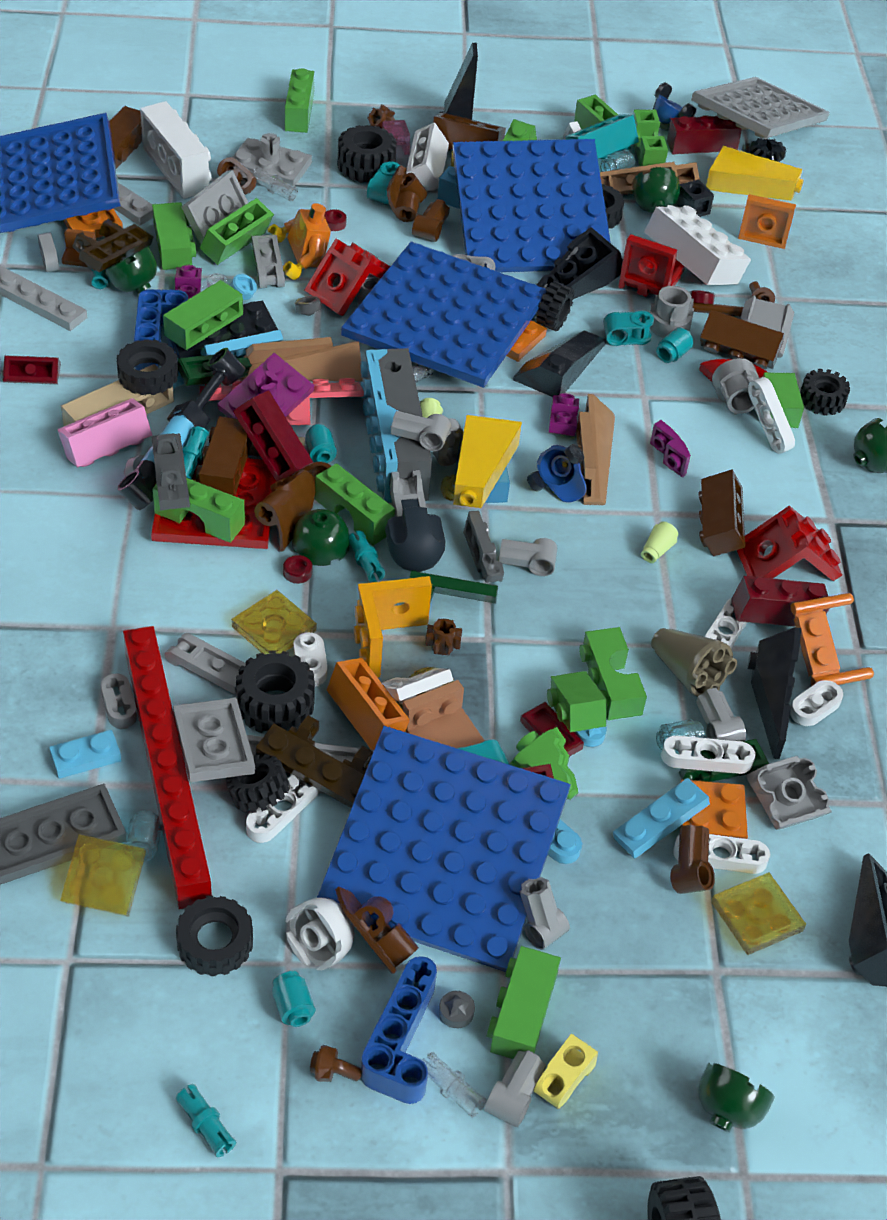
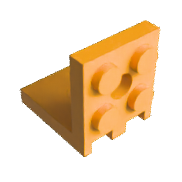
[354,576,432,678]

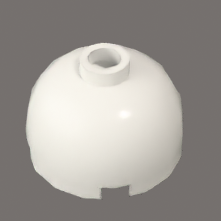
[286,898,355,971]

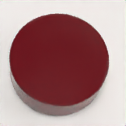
[324,209,347,231]
[690,290,715,304]
[283,555,313,584]

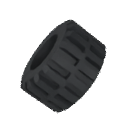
[337,125,397,183]
[236,651,315,733]
[647,1176,721,1220]

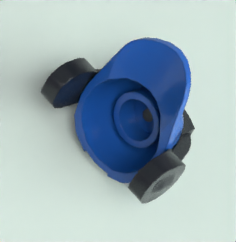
[653,82,696,131]
[527,444,587,502]

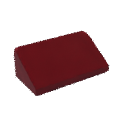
[3,355,61,384]

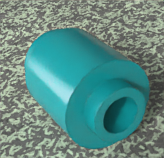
[656,327,693,363]
[305,424,337,463]
[272,971,316,1027]

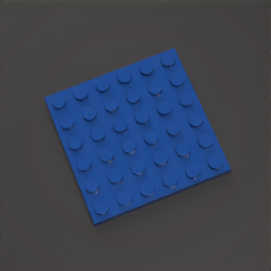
[0,112,121,233]
[452,139,611,273]
[341,242,546,388]
[317,726,571,972]

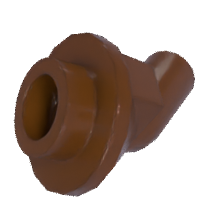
[749,281,775,303]
[310,1045,362,1082]

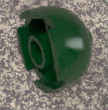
[632,167,680,213]
[105,247,157,294]
[853,418,887,473]
[292,509,349,566]
[698,1063,775,1132]

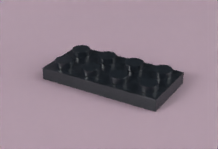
[170,300,278,359]

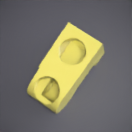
[534,1033,598,1109]

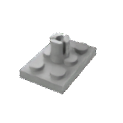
[233,133,312,188]
[181,170,248,245]
[173,698,255,783]

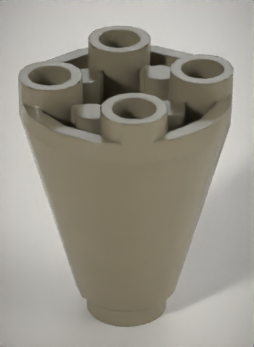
[651,628,737,697]

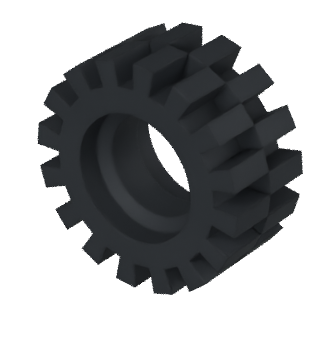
[536,281,575,331]
[800,369,851,416]
[226,754,290,813]

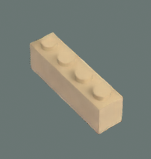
[61,364,174,426]

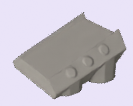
[740,295,794,358]
[746,756,832,830]

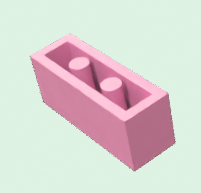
[57,398,152,468]

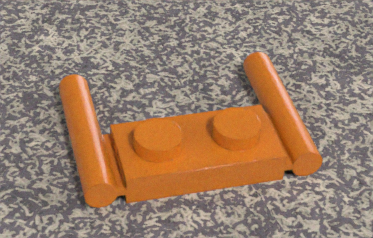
[791,593,874,687]

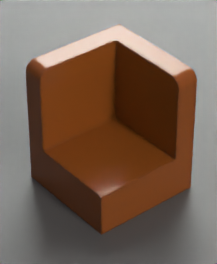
[61,229,96,267]

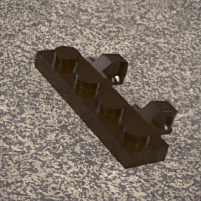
[72,219,154,272]
[256,715,373,808]

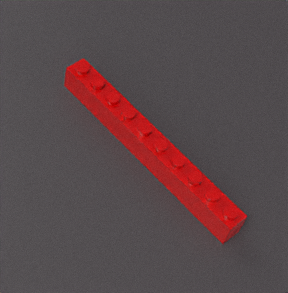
[123,626,212,910]

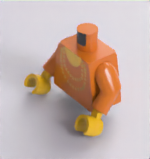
[267,203,330,280]

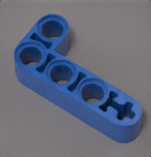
[134,289,188,371]
[361,956,437,1104]

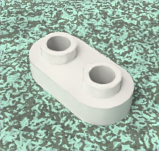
[294,632,328,687]
[790,680,843,726]

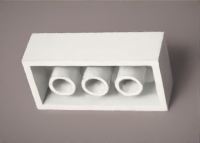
[140,101,211,199]
[644,205,751,285]

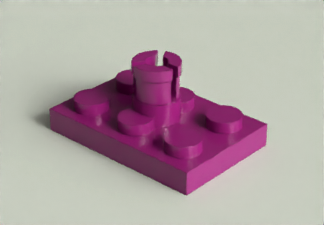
[218,353,314,419]

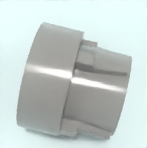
[650,285,694,338]
[712,358,759,415]

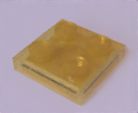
[231,590,317,655]
[60,834,146,917]
[711,872,806,955]

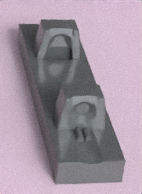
[152,433,190,510]

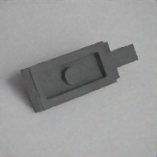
[463,511,504,583]

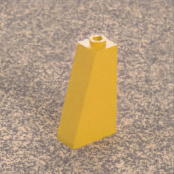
[706,146,804,201]
[453,415,522,508]

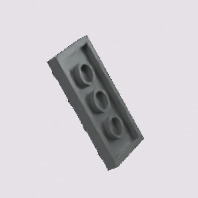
[0,783,127,885]

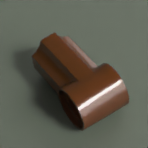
[412,199,450,242]
[670,825,715,894]

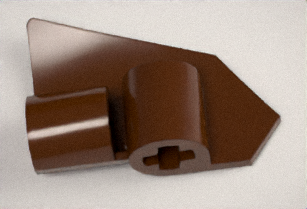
[387,165,427,222]
[254,470,316,552]
[335,887,419,974]

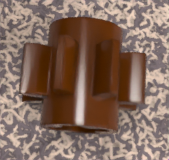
[367,104,396,133]
[425,618,462,656]

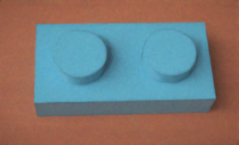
[49,730,122,779]

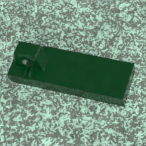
[410,571,498,604]

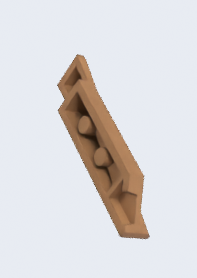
[600,162,700,195]
[238,337,363,382]
[576,394,615,505]

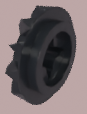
[750,138,786,162]

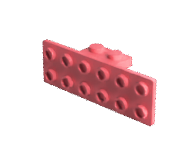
[200,378,364,425]

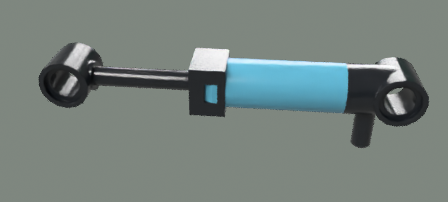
[117,347,245,510]

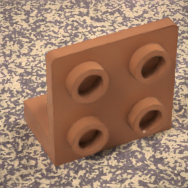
[402,680,485,749]

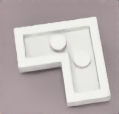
[382,668,453,704]

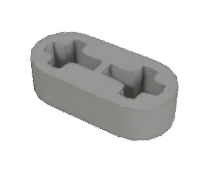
[38,233,59,272]
[433,418,464,466]
[101,674,137,729]

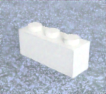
[406,122,449,191]

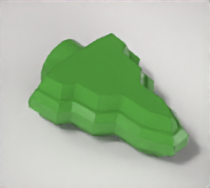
[510,727,579,800]

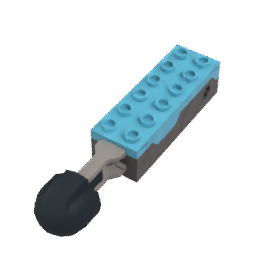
[360,348,446,572]

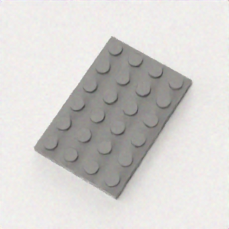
[691,77,830,139]

